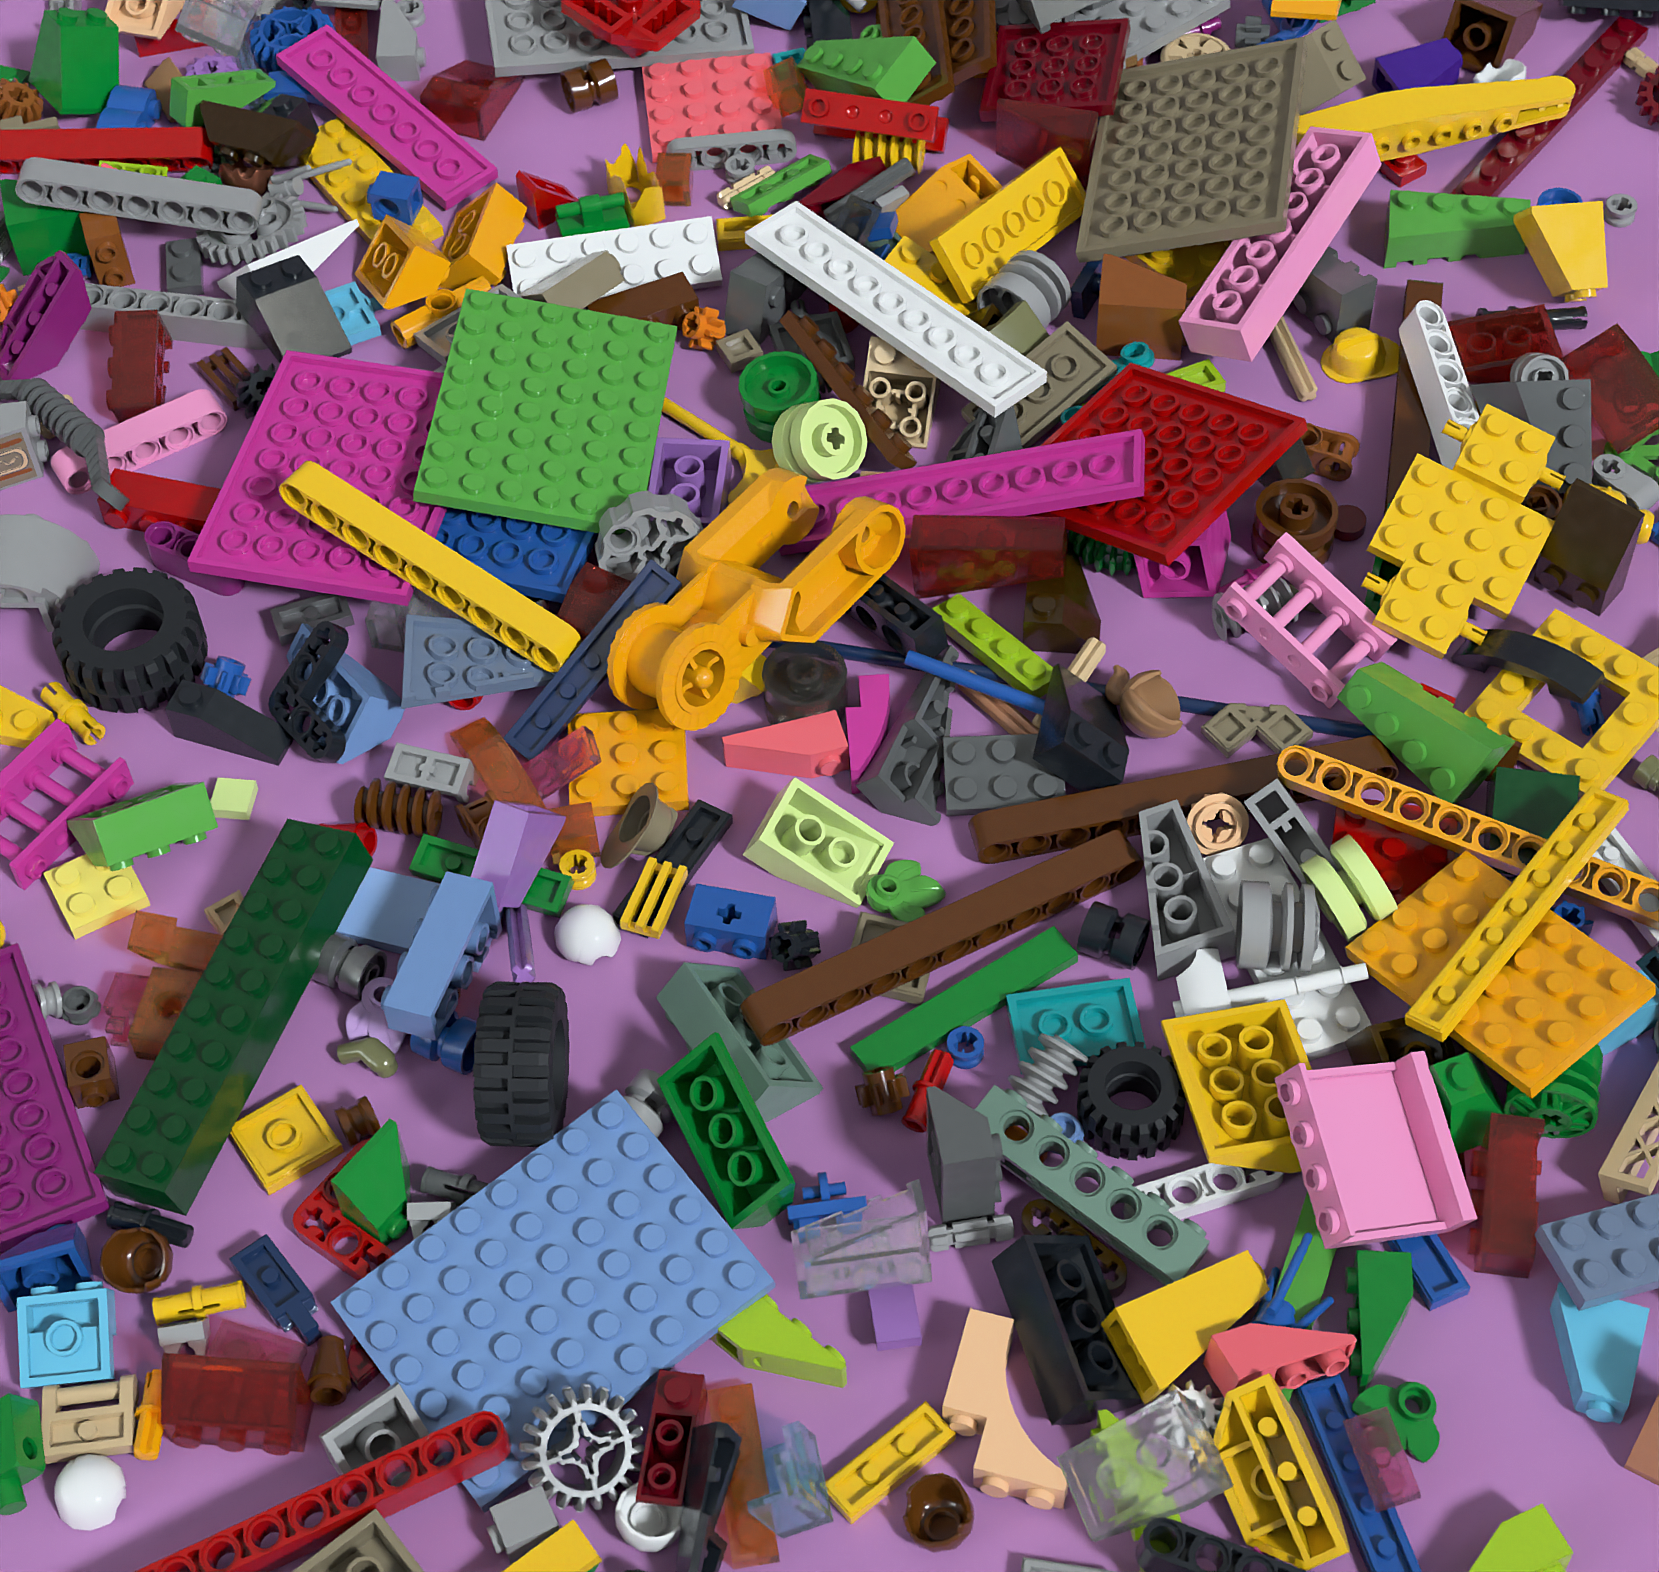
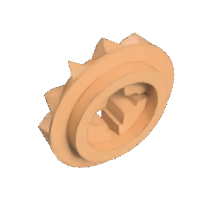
[1186,792,1249,856]

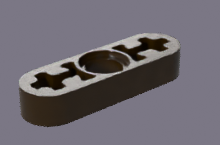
[1021,1199,1127,1299]

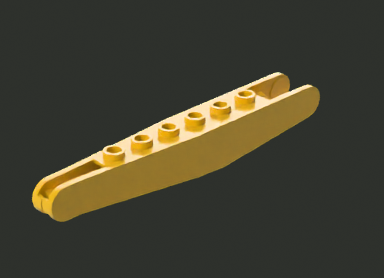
[1296,75,1576,162]

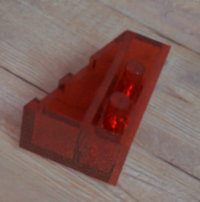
[106,310,173,423]

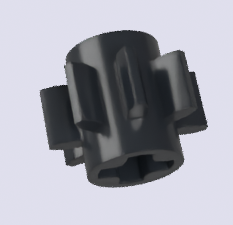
[769,920,821,971]

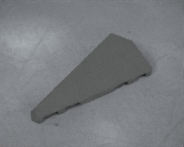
[856,645,959,826]

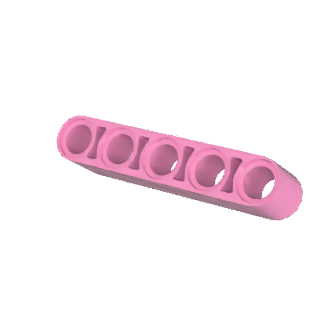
[51,389,227,495]

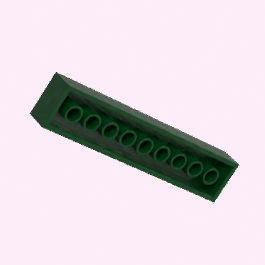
[94,818,373,1216]

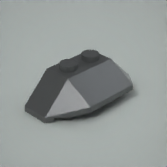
[946,405,1023,462]

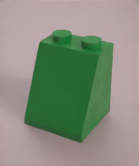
[28,7,119,115]
[0,179,90,276]

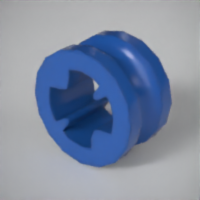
[947,1026,984,1069]

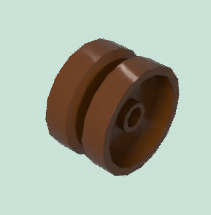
[1251,478,1338,565]

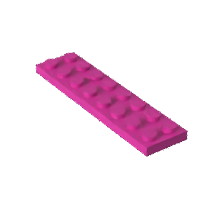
[276,24,498,211]

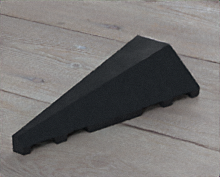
[675,1421,742,1572]

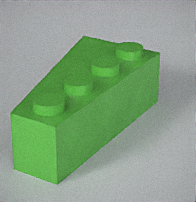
[797,36,936,102]
[1384,190,1531,268]
[1337,662,1516,804]

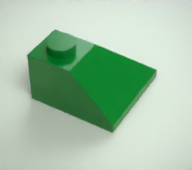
[1429,1052,1515,1155]
[331,1118,412,1246]

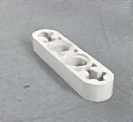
[1123,1163,1284,1220]

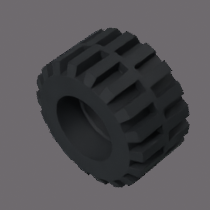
[1077,1041,1186,1160]

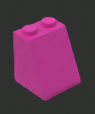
[1134,511,1231,598]

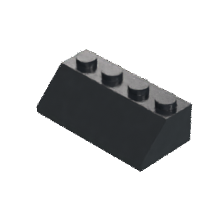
[991,1235,1143,1425]

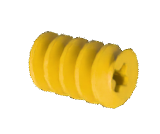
[852,131,925,177]

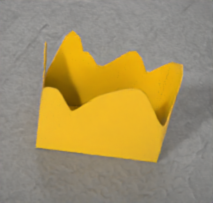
[605,143,666,227]

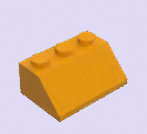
[438,183,527,290]
[354,214,451,310]

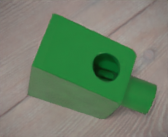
[0,1393,46,1515]

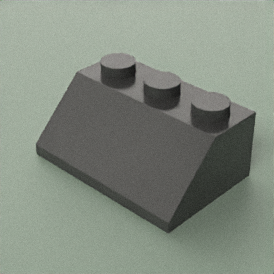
[926,1086,1003,1228]

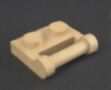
[41,1374,139,1464]

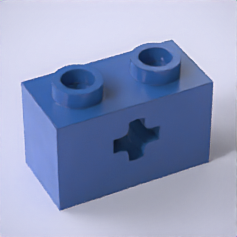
[684,884,778,960]

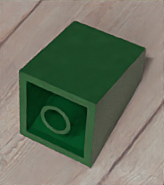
[1484,767,1580,879]

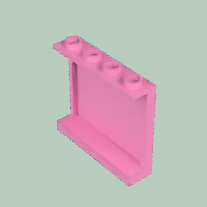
[1274,1051,1477,1249]

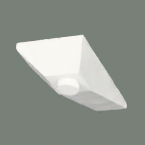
[217,219,359,300]

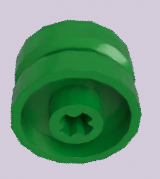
[739,351,822,443]

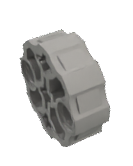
[594,490,703,597]

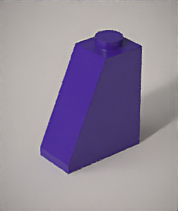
[1372,37,1463,93]

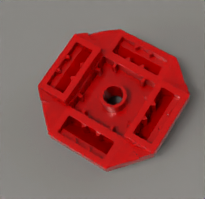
[560,0,701,59]

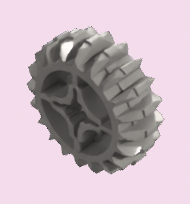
[519,1383,645,1512]

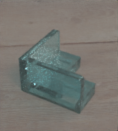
[747,1421,834,1539]

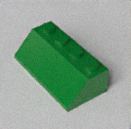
[657,1033,796,1230]

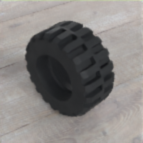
[52,567,208,713]
[473,981,570,1147]

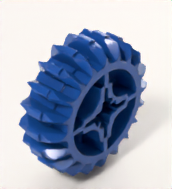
[249,5,336,73]

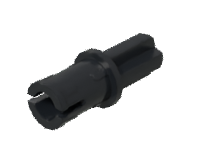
[106,1201,194,1248]

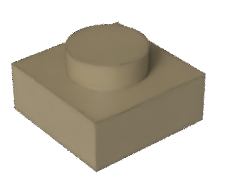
[716,329,763,373]

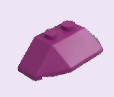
[0,250,92,380]

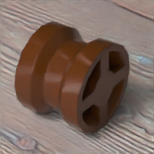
[334,1095,381,1148]

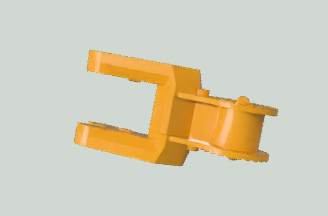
[607,468,906,731]

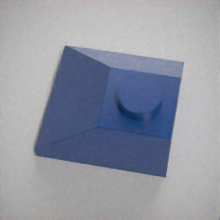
[0,1222,94,1313]

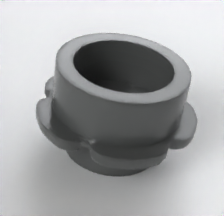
[62,986,101,1026]

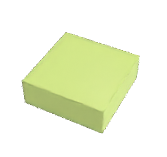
[210,777,258,820]

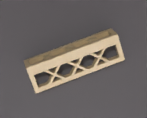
[1598,1061,1659,1204]

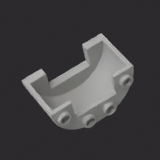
[0,514,100,632]

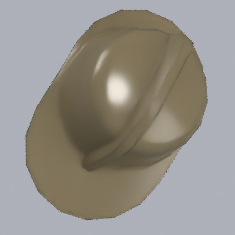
[601,783,678,869]

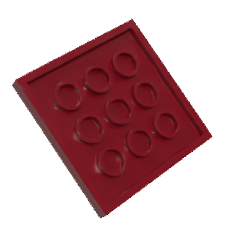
[979,18,1131,122]

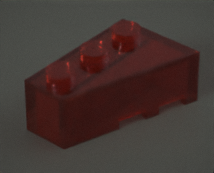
[1467,1113,1545,1279]

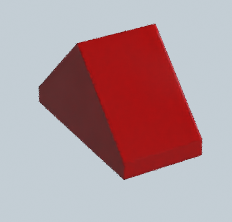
[515,170,578,230]

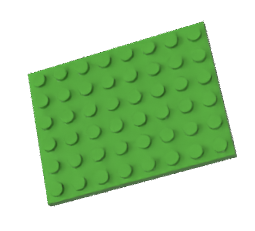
[413,288,678,535]

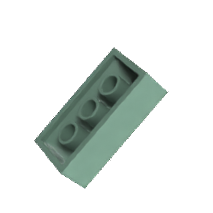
[656,962,824,1122]

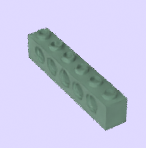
[975,1084,1210,1286]

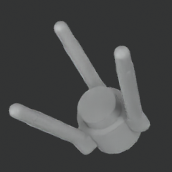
[268,159,352,213]

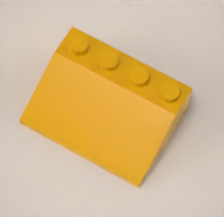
[1161,999,1312,1173]

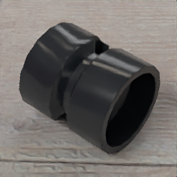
[1077,901,1151,971]

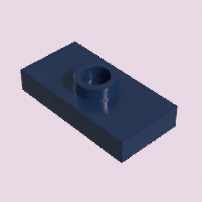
[1070,260,1103,320]

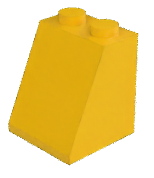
[1513,201,1608,303]

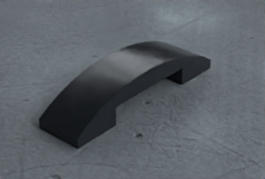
[1451,629,1605,704]

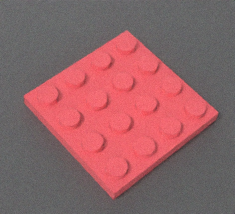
[642,52,784,163]

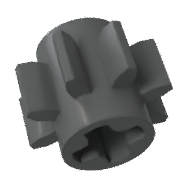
[1235,16,1270,48]

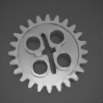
[196,192,307,266]

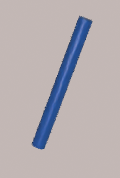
[904,650,1046,715]

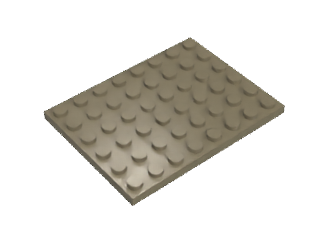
[1075,37,1308,263]

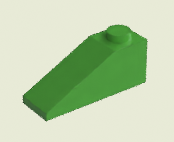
[169,69,276,127]

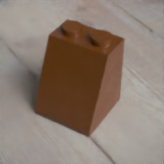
[1442,0,1544,73]

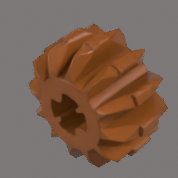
[0,78,44,124]

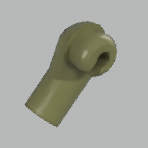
[337,1037,398,1078]

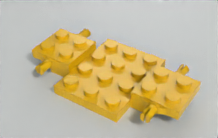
[1361,404,1566,660]

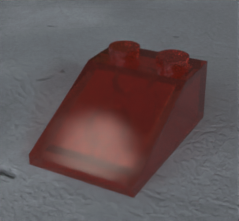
[419,60,525,141]
[996,98,1098,191]
[1447,304,1563,384]
[1560,323,1659,454]

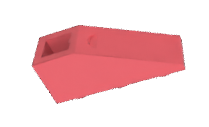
[1203,1323,1357,1398]

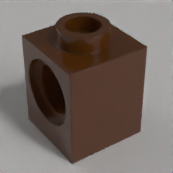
[63,1036,120,1109]

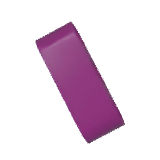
[144,521,245,596]

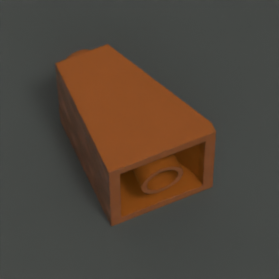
[1096,254,1193,360]

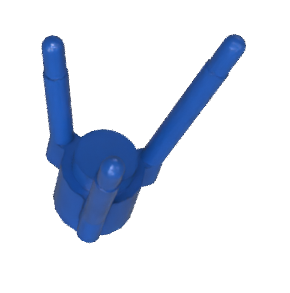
[1250,1232,1334,1329]

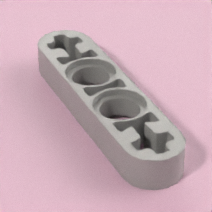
[666,129,797,172]

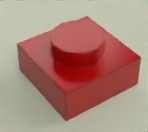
[1379,155,1427,188]

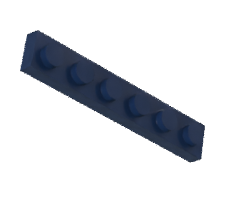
[503,559,682,765]

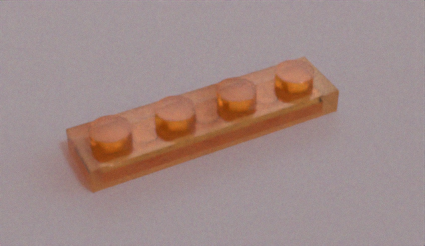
[707,1383,780,1569]

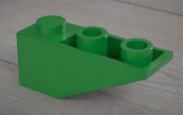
[1345,1250,1414,1394]

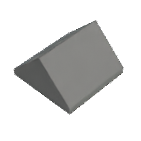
[319,1382,444,1504]

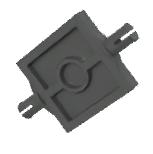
[769,299,855,394]

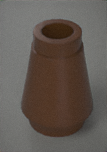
[306,1335,352,1406]

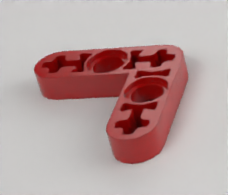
[292,1138,394,1281]

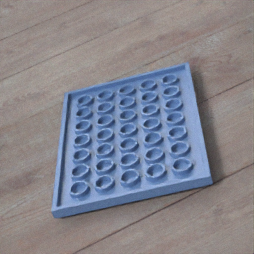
[330,1089,776,1513]

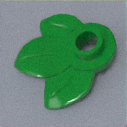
[1351,1382,1440,1463]

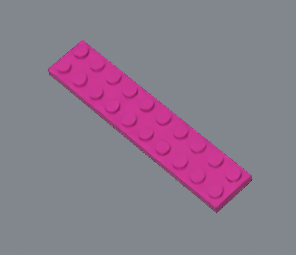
[778,429,1145,556]

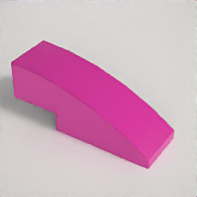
[845,674,890,794]

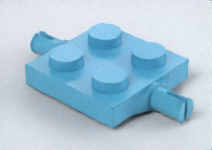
[325,281,384,346]

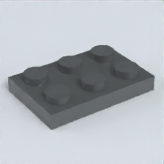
[943,734,1065,816]

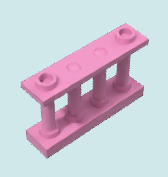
[1217,532,1399,709]

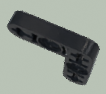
[268,621,349,763]

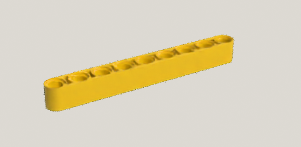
[279,461,582,673]

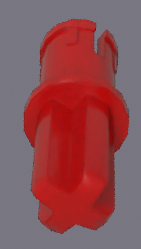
[901,1049,954,1133]

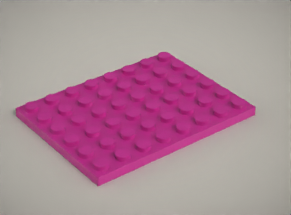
[187,350,448,606]

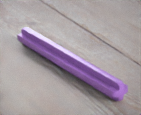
[505,904,536,983]

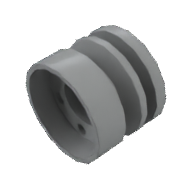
[976,250,1071,329]
[1236,880,1320,972]

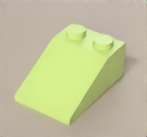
[743,777,894,908]

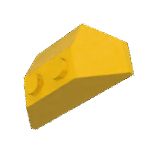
[1208,1373,1350,1571]

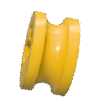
[559,849,597,890]

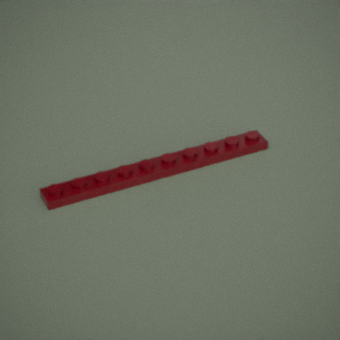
[1450,16,1649,197]

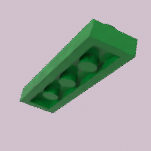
[409,834,574,918]

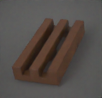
[196,347,265,411]

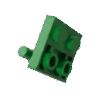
[555,192,631,237]

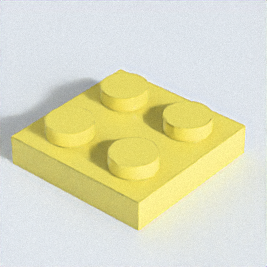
[43,854,150,940]

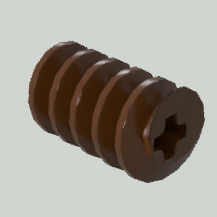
[354,778,443,838]

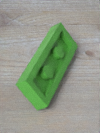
[730,154,832,217]

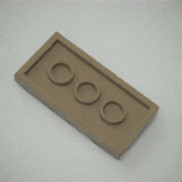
[961,321,1117,449]

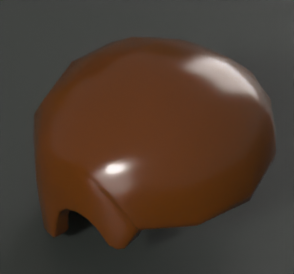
[99,1227,173,1294]
[903,1473,974,1553]

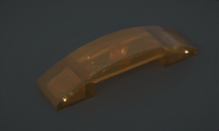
[450,717,547,809]
[127,910,223,975]

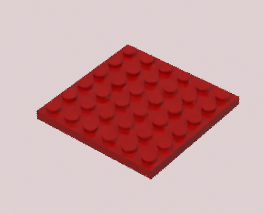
[1031,362,1308,567]

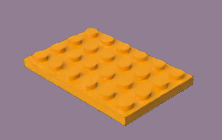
[1345,850,1656,1099]

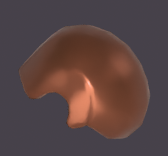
[219,159,275,196]

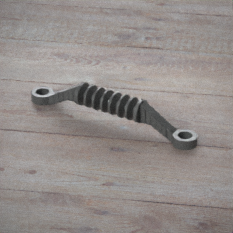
[0,378,130,511]

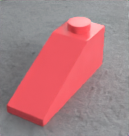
[722,710,850,779]

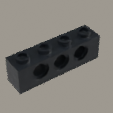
[845,574,949,658]

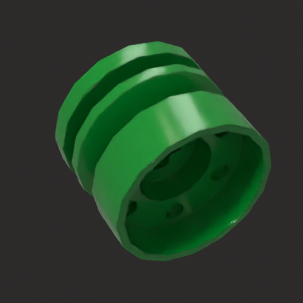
[1504,1044,1603,1138]

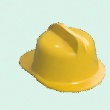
[1320,327,1400,384]

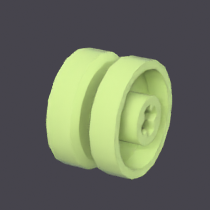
[772,398,867,484]
[1299,835,1398,942]

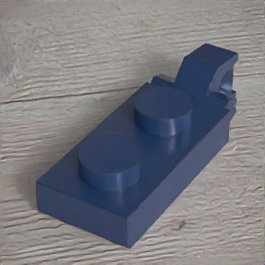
[229,1234,323,1347]

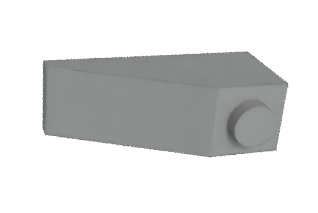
[376,0,426,82]
[1244,778,1339,884]

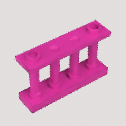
[0,719,134,891]

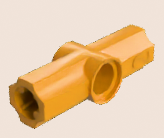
[390,276,492,349]

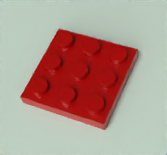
[1331,798,1458,907]

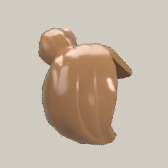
[1105,665,1183,739]

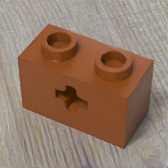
[79,212,135,287]

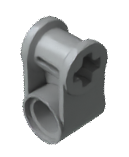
[1592,454,1659,510]

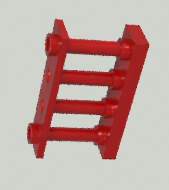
[800,88,950,153]

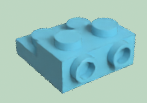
[17,1281,117,1389]

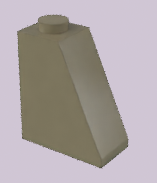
[519,250,625,309]

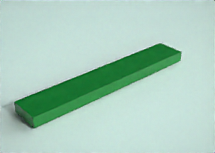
[850,926,1079,1072]

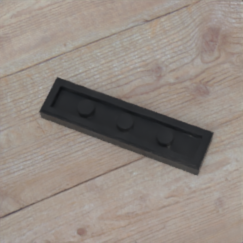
[612,799,733,939]

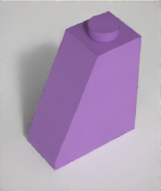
[471,800,566,913]

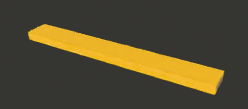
[1404,785,1629,1043]

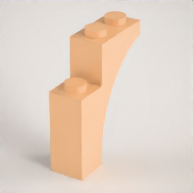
[942,1308,1069,1510]

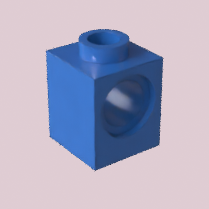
[367,171,424,226]

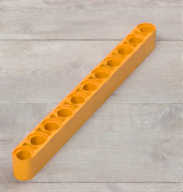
[1277,745,1659,930]

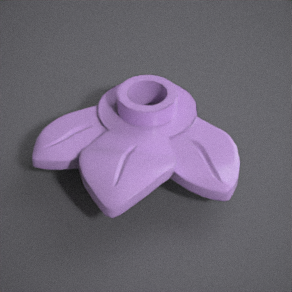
[346,977,406,1055]

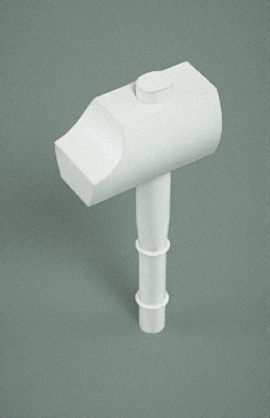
[1173,948,1369,1018]

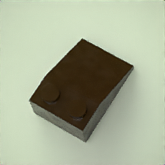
[1534,478,1645,616]

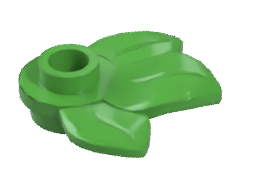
[866,859,946,923]

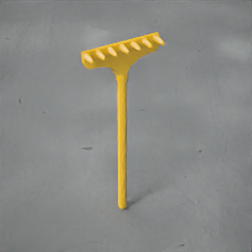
[662,397,780,505]

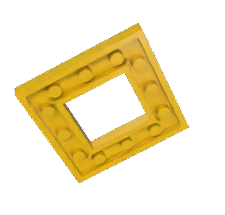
[1464,608,1659,798]

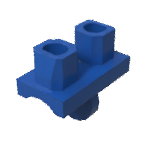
[787,1172,867,1247]

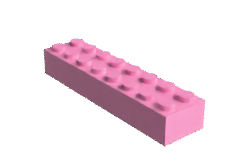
[1179,126,1381,362]

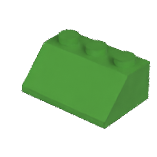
[67,782,218,871]

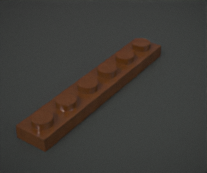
[779,311,917,470]

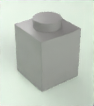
[486,1485,560,1565]

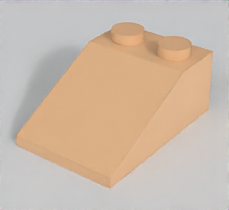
[105,0,188,40]

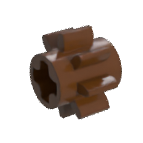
[855,1065,910,1116]

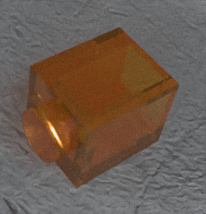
[763,56,808,118]
[656,153,694,206]
[547,802,601,865]

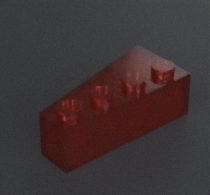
[909,515,1067,599]

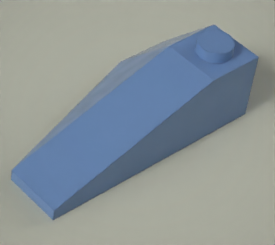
[286,623,406,764]

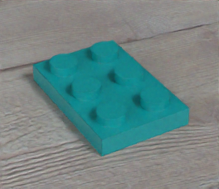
[1006,978,1147,1075]

